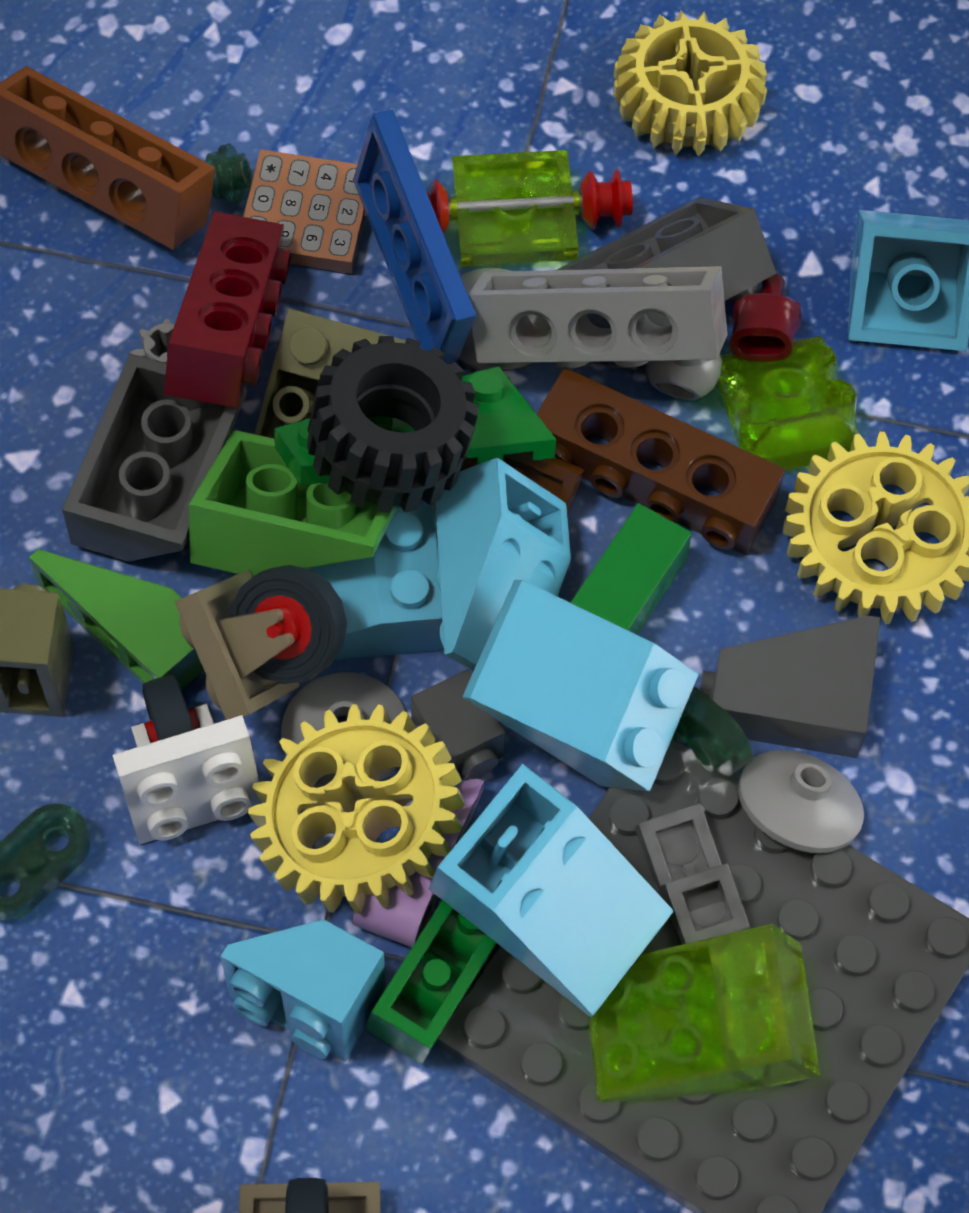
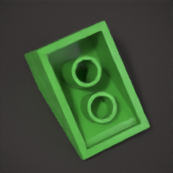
[189,430,399,577]

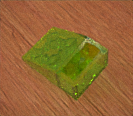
[588,924,820,1103]

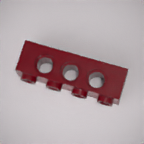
[164,211,291,408]

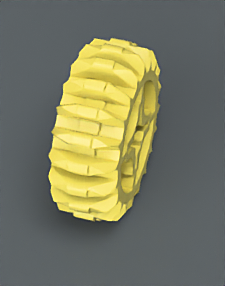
[613,10,767,157]

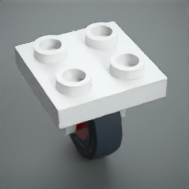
[112,675,263,845]

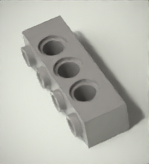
[468,266,727,369]

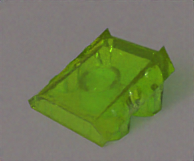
[717,336,859,470]

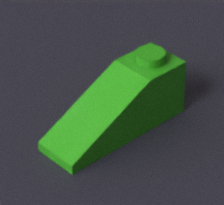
[29,549,204,690]

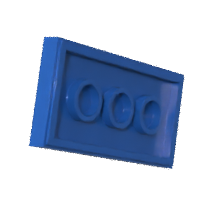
[353,110,476,364]

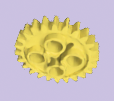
[783,432,969,624]
[248,704,465,914]

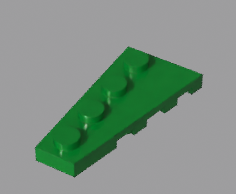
[275,366,556,486]

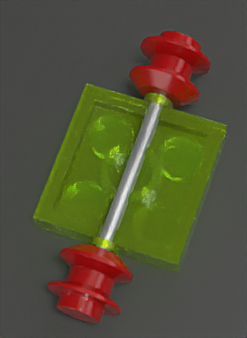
[427,150,633,267]

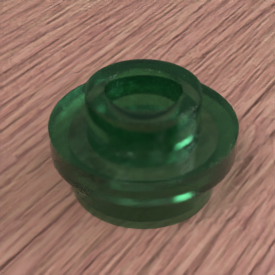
[205,143,252,203]

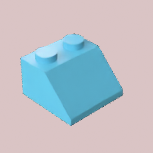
[848,210,969,351]

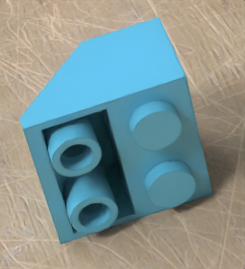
[220,919,386,1062]

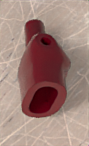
[730,274,801,362]

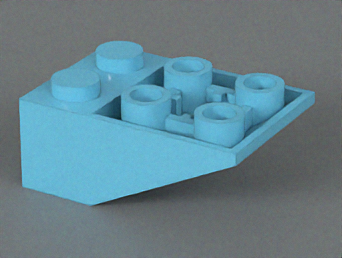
[432,458,571,671]
[429,764,674,1018]

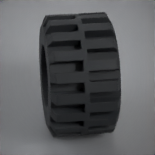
[307,336,478,513]

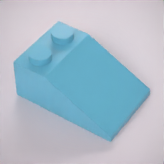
[253,505,444,660]
[462,580,699,791]

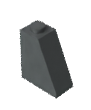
[697,616,880,758]

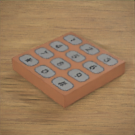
[243,149,366,274]

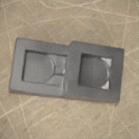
[635,803,750,949]

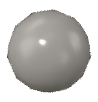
[645,353,722,401]

